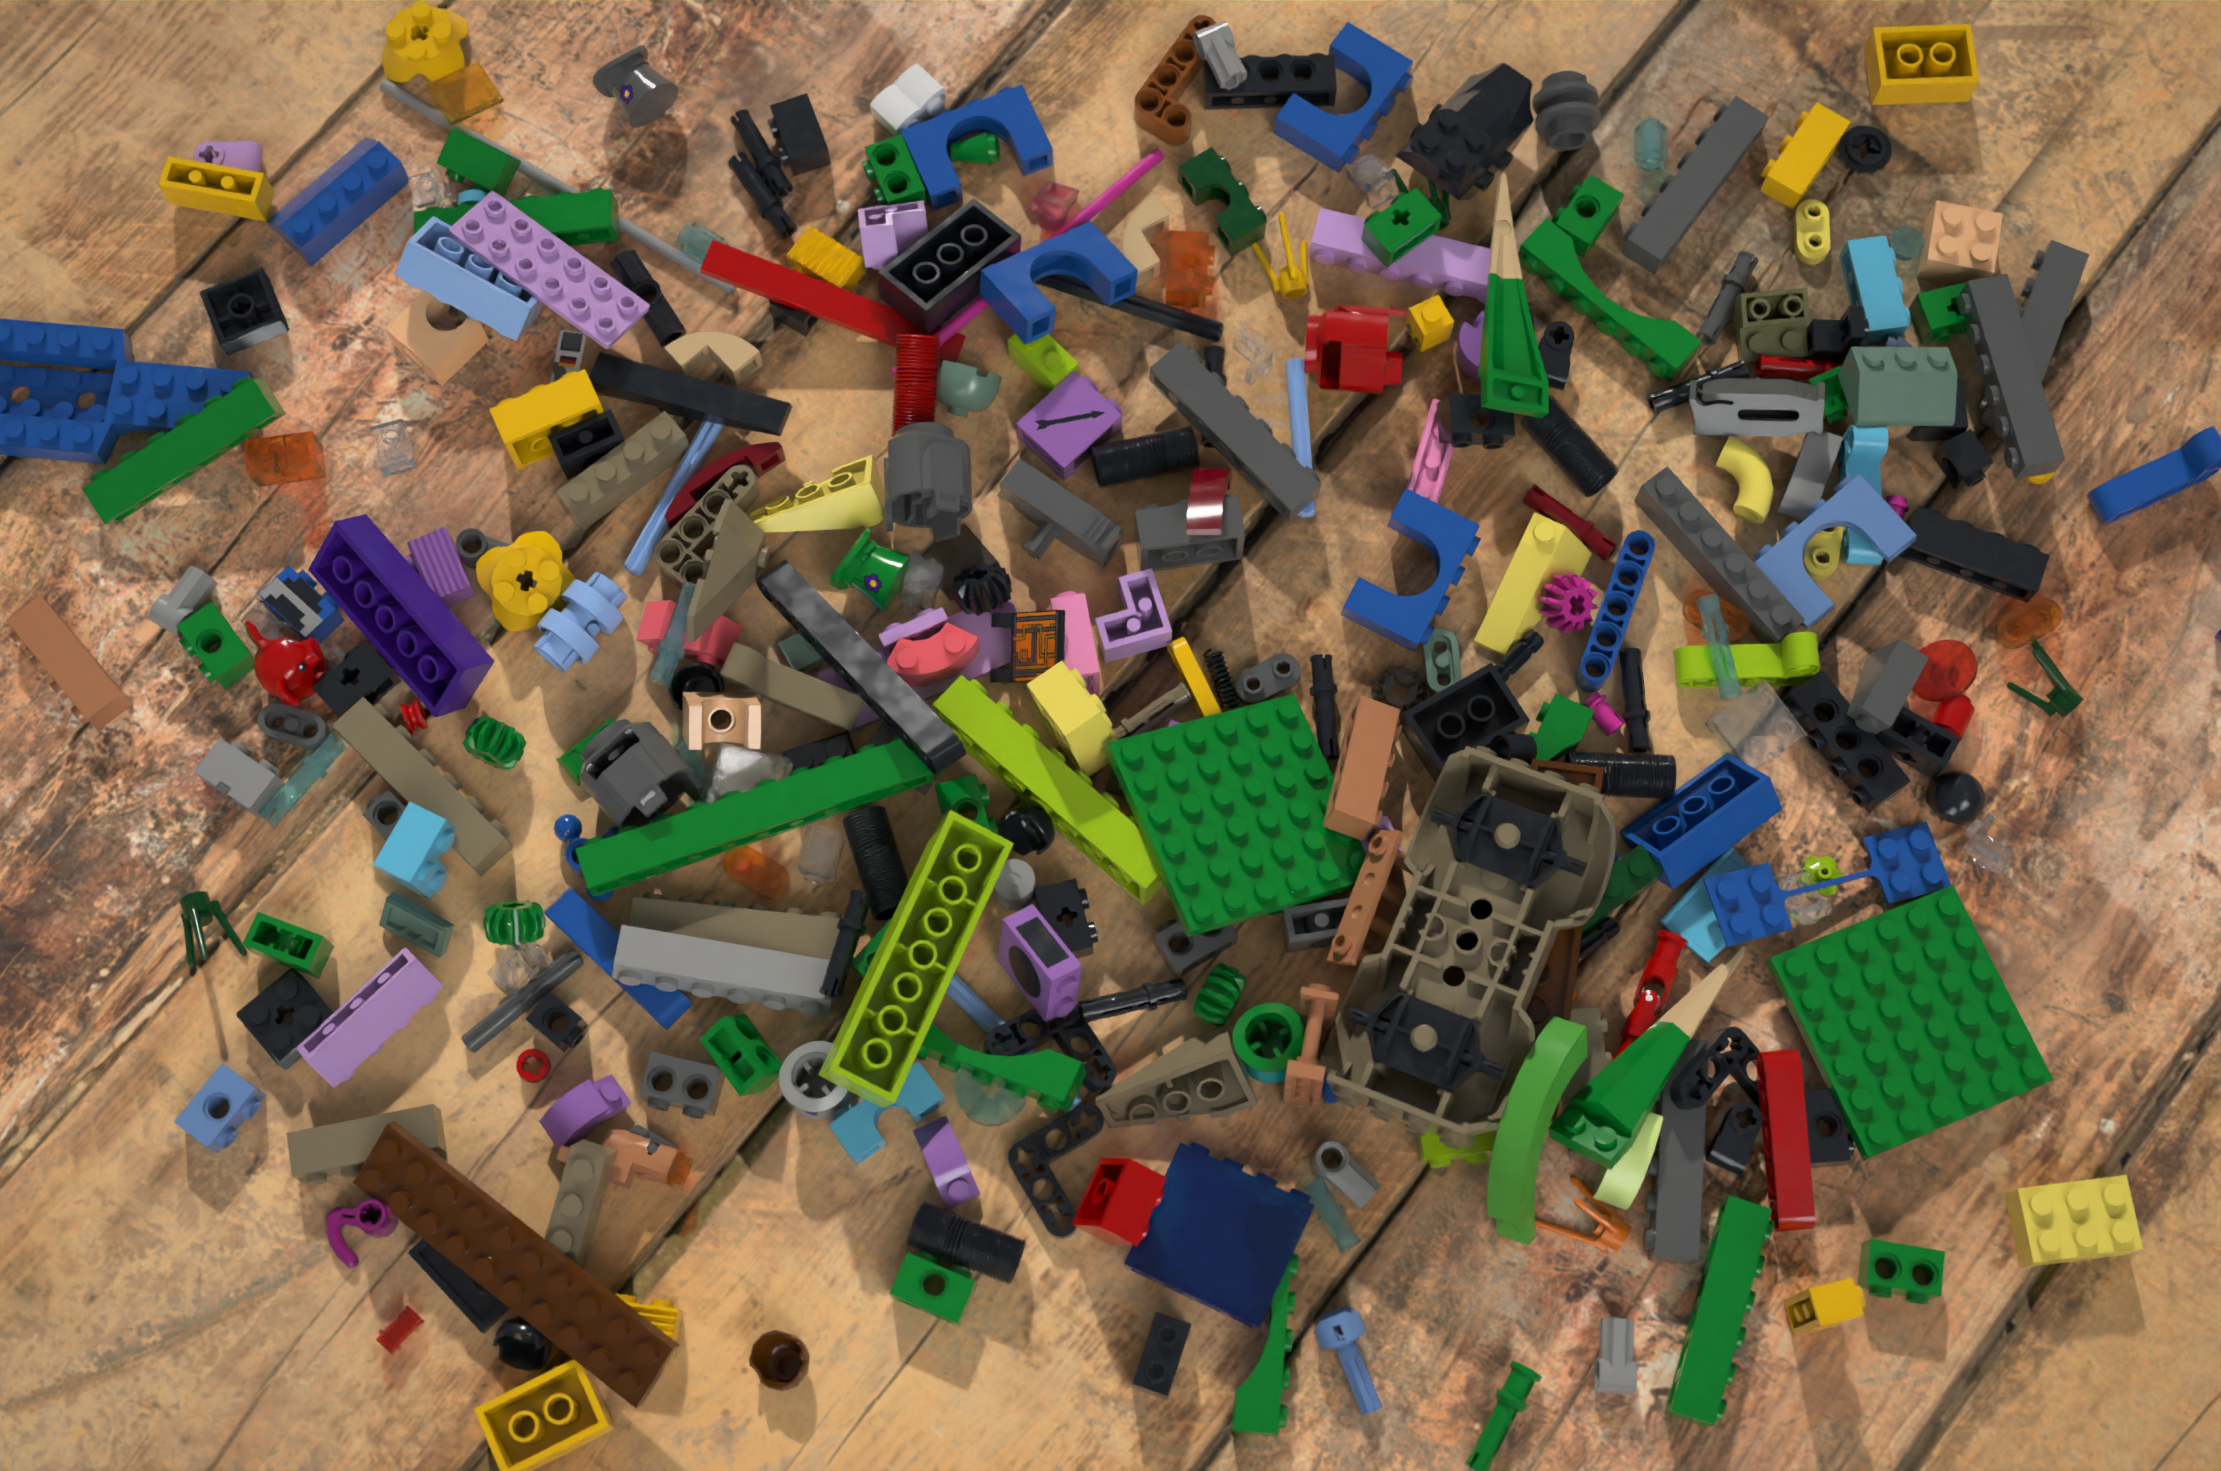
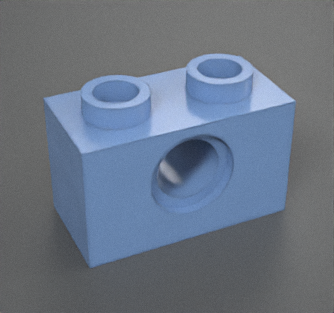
[174,1063,265,1153]

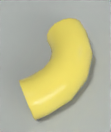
[1716,436,1774,524]

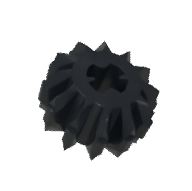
[952,561,1012,616]

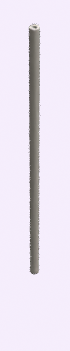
[380,79,737,295]

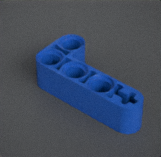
[2086,426,2221,525]

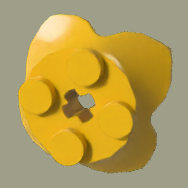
[382,0,469,84]
[476,531,575,632]

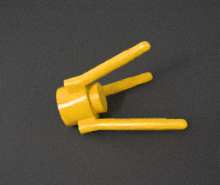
[1252,212,1310,299]

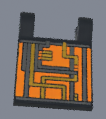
[990,610,1065,684]

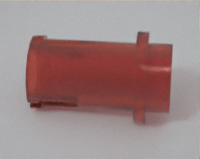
[376,1305,424,1354]

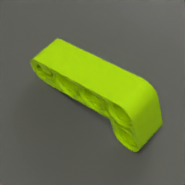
[1673,631,1820,689]

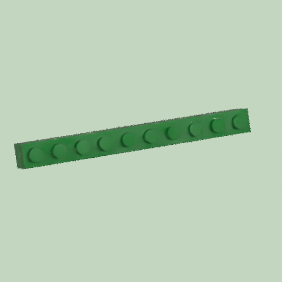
[575,735,934,897]

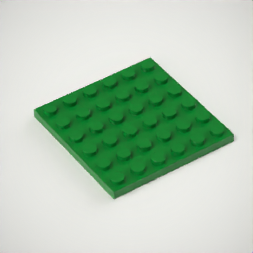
[1104,694,1366,937]
[1765,885,2054,1161]

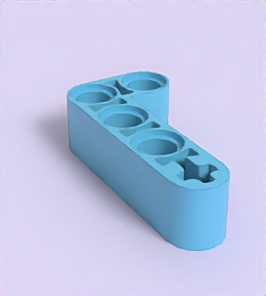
[1838,424,1889,565]

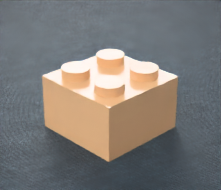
[1917,200,2003,285]

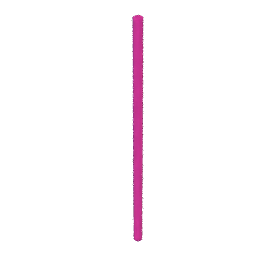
[890,148,1164,378]

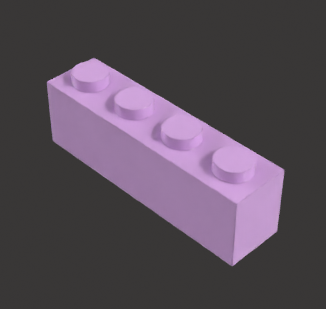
[296,947,444,1088]

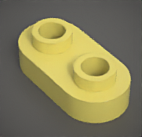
[1793,199,1830,265]
[1803,526,1844,581]

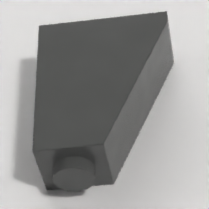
[1846,639,1929,734]

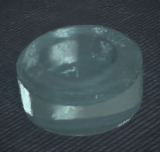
[1888,225,1924,261]

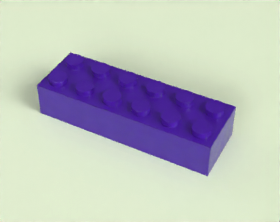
[308,514,495,717]

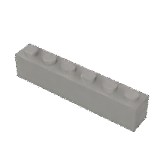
[612,925,832,1016]

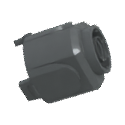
[882,422,973,542]
[580,719,704,829]

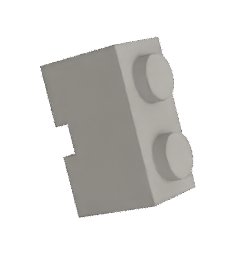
[194,738,285,818]

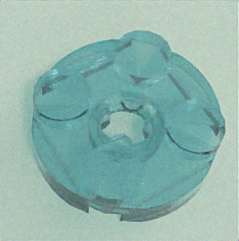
[955,1069,1028,1126]

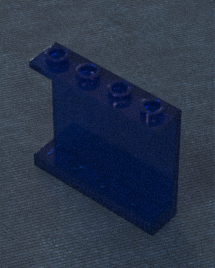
[1124,1141,1315,1332]

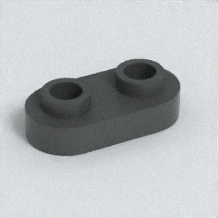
[1235,653,1300,706]
[257,703,329,750]

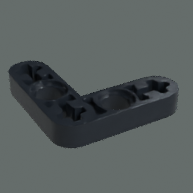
[983,1005,1116,1094]
[1670,1027,1760,1110]
[1008,1104,1104,1239]

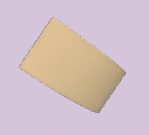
[1122,194,1169,288]
[664,331,763,386]

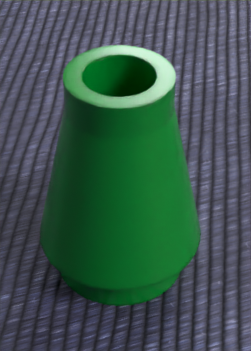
[950,132,1000,165]

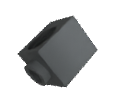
[362,790,406,840]

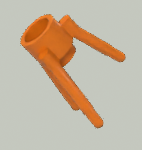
[1535,1175,1632,1252]

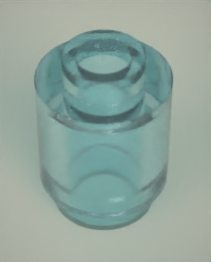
[1634,119,1668,171]
[677,221,729,264]

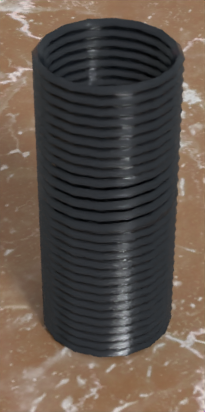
[1520,395,1619,498]
[1091,425,1200,489]
[1564,751,1677,800]
[842,806,909,921]
[907,1201,1026,1285]

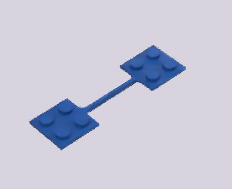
[1703,821,1951,947]

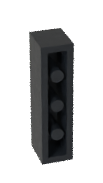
[1898,507,2050,603]

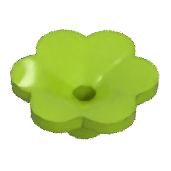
[1797,856,1843,897]

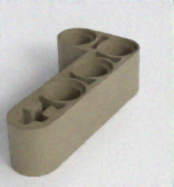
[654,465,759,598]
[720,642,864,732]

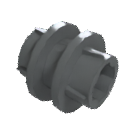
[1532,71,1601,151]

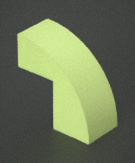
[1592,1112,1663,1210]

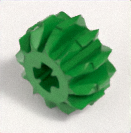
[463,716,526,770]
[483,900,546,946]
[1193,963,1247,1027]

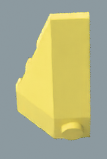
[745,454,885,533]
[1473,512,1592,657]

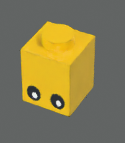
[1405,295,1454,353]

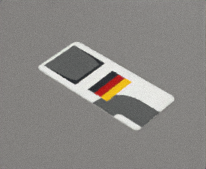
[550,330,586,383]

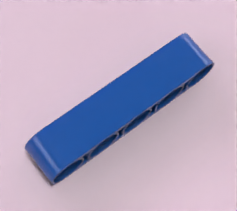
[1575,530,1655,693]
[544,887,693,1030]

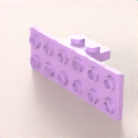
[449,191,650,349]
[818,599,1017,733]

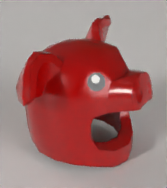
[245,621,329,707]

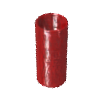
[891,334,940,437]

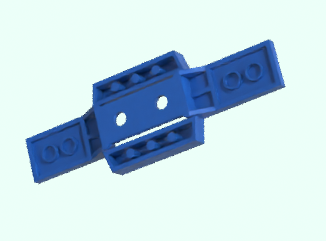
[0,318,254,464]

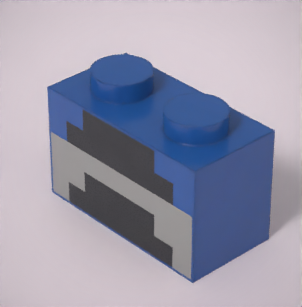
[258,565,345,645]

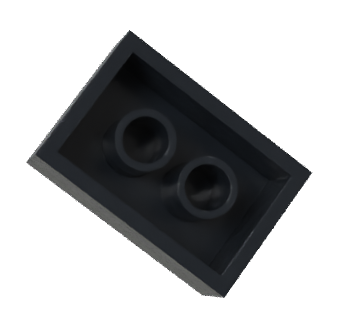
[1399,662,1530,783]

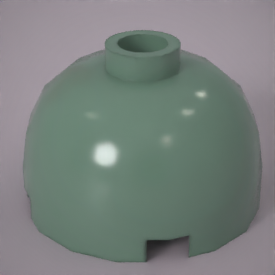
[932,360,1002,418]

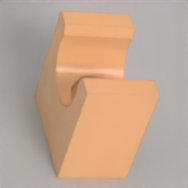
[385,291,489,386]
[682,692,761,750]

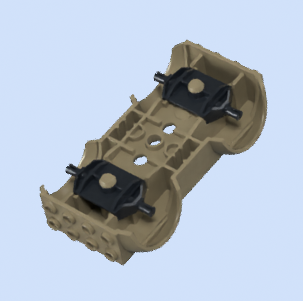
[1319,746,1616,1150]

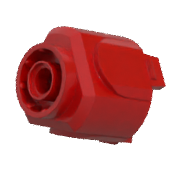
[1304,304,1406,394]

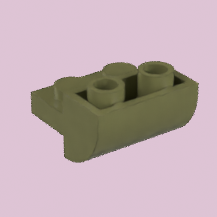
[1732,288,1810,362]

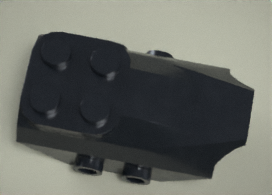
[1395,63,1534,201]

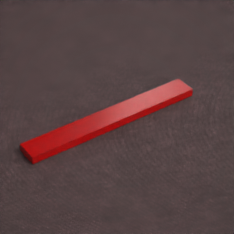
[700,239,966,362]

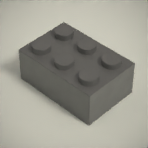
[1134,495,1245,572]

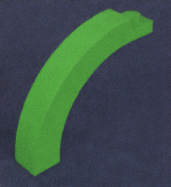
[1487,1016,1588,1246]

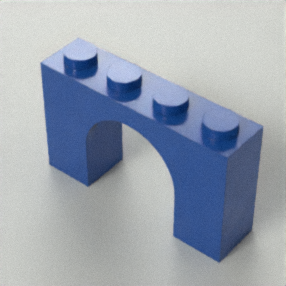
[1274,22,1414,173]
[901,84,1053,212]
[979,221,1138,344]
[1341,488,1481,652]

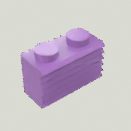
[405,527,476,607]

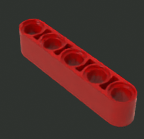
[1756,1049,1815,1232]

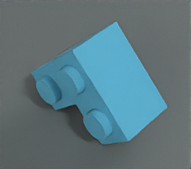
[373,802,456,900]

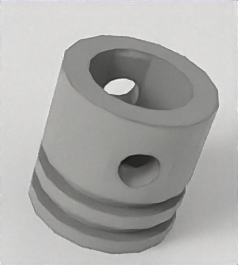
[993,859,1036,910]

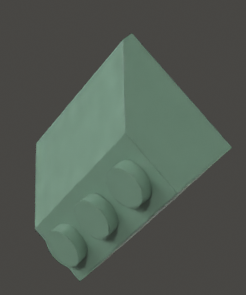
[1838,347,1958,426]

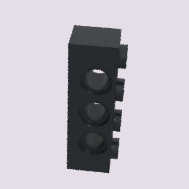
[1203,53,1337,110]
[1782,670,1911,813]

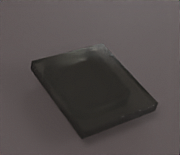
[916,523,999,601]

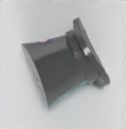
[593,45,678,128]

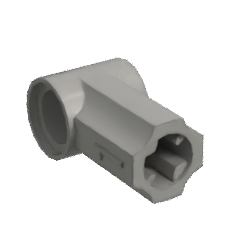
[1193,21,1247,90]
[149,565,218,638]
[1311,1141,1382,1210]
[1594,1318,1637,1395]

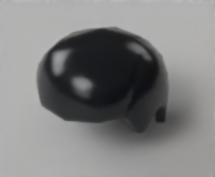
[668,663,726,711]
[1926,771,1985,825]
[998,803,1055,856]
[493,1316,552,1371]

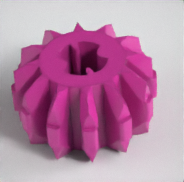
[1537,573,1599,633]

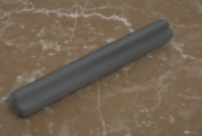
[461,948,584,1052]

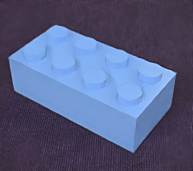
[394,216,544,341]

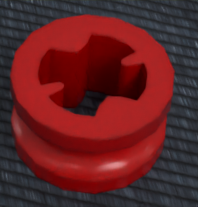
[401,699,428,734]
[516,1049,551,1083]

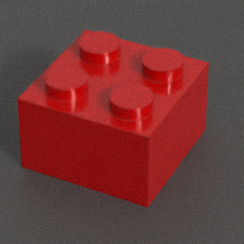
[1071,1157,1167,1246]

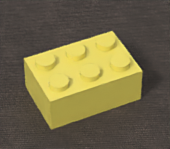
[1027,661,1119,777]
[2005,1175,2143,1268]

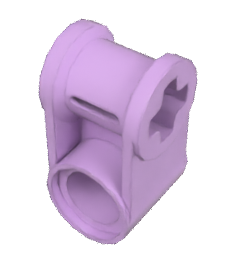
[194,140,263,172]

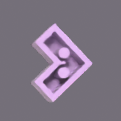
[858,200,928,270]
[1095,568,1172,663]

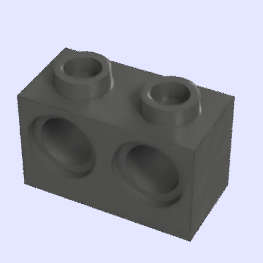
[1154,919,1238,979]
[639,1052,725,1119]

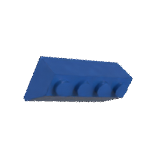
[266,137,410,266]
[1619,753,1782,890]

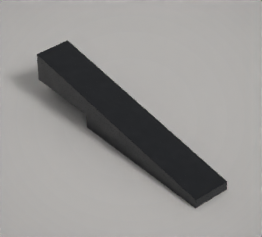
[589,352,792,436]

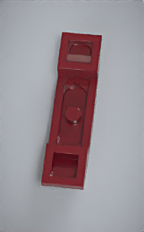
[664,442,786,530]
[1186,467,1232,535]

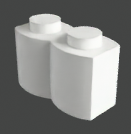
[870,63,946,136]

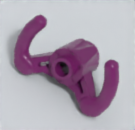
[326,1197,399,1268]

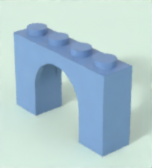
[1753,474,1916,631]

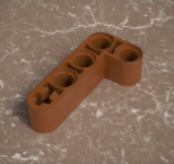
[1134,15,1216,146]

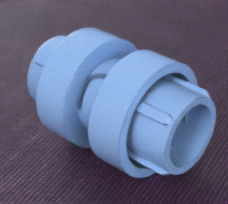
[533,572,627,673]

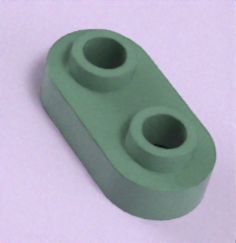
[1422,628,1462,695]

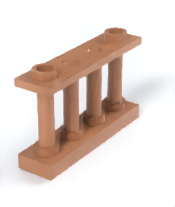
[1326,830,1414,966]
[1283,984,1339,1109]

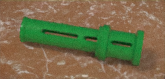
[1465,1361,1542,1471]

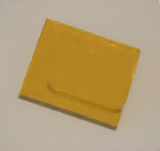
[426,61,504,126]

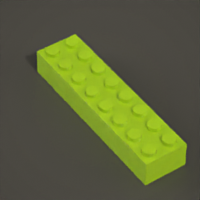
[932,674,1164,906]
[818,810,1014,1108]

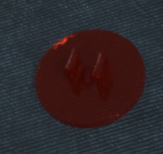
[1912,639,1978,702]

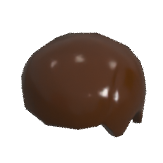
[749,1330,810,1391]

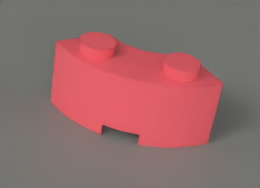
[636,600,743,669]
[886,623,980,687]

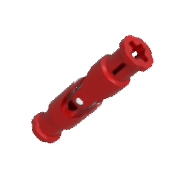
[1612,931,1688,1061]

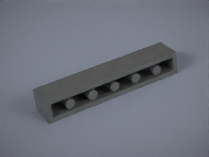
[1622,96,1769,275]
[1977,240,2090,429]
[1957,274,2065,479]
[1149,342,1321,523]
[1634,466,1805,644]
[1643,1039,1708,1264]

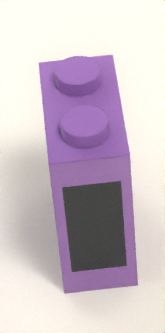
[1016,371,1122,481]
[997,904,1082,1022]

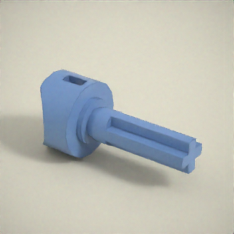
[1314,1305,1383,1415]

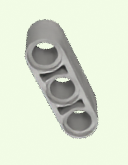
[1777,430,1843,522]

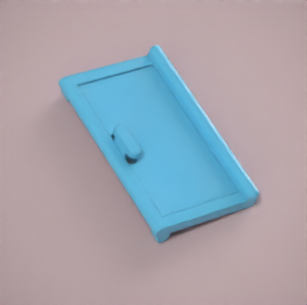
[1658,846,1752,964]

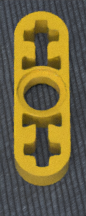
[1167,637,1222,718]

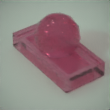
[1030,181,1079,231]

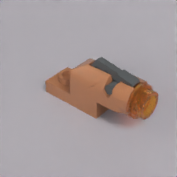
[556,1125,693,1189]

